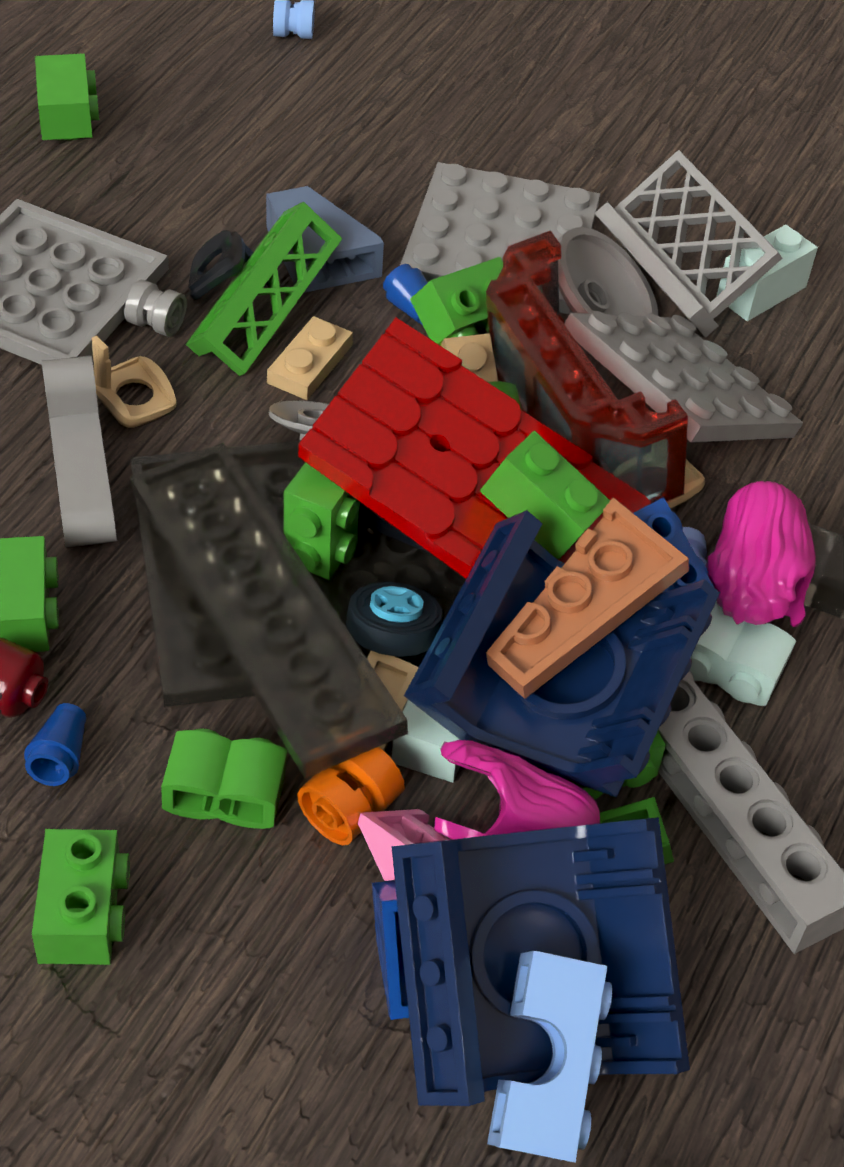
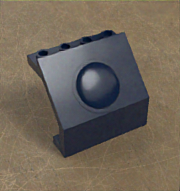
[404,510,720,798]
[391,817,690,1106]

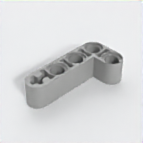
[42,356,117,548]

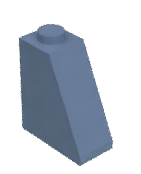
[266,186,384,293]

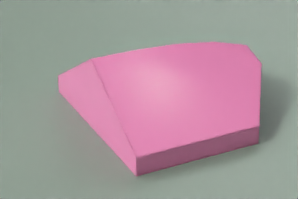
[358,809,449,881]

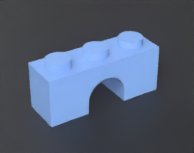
[487,951,612,1163]

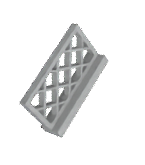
[595,150,783,338]

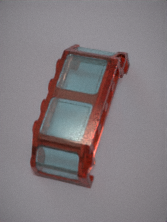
[486,230,688,503]

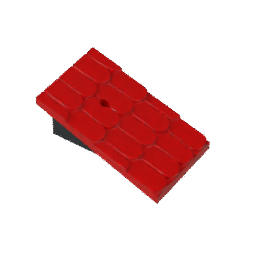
[298,317,651,579]

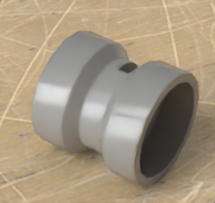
[124,279,187,337]

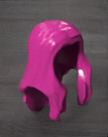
[705,481,816,627]
[434,740,600,840]

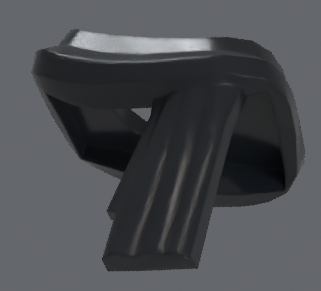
[188,230,269,300]

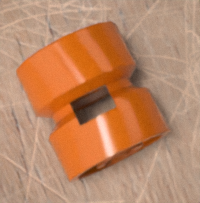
[297,738,405,845]

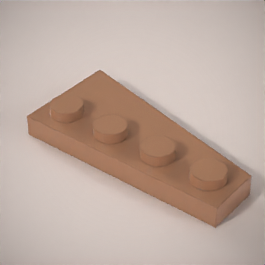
[486,498,689,699]

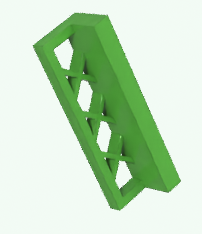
[185,202,343,376]

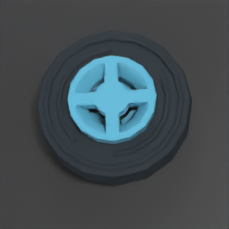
[346,582,443,657]

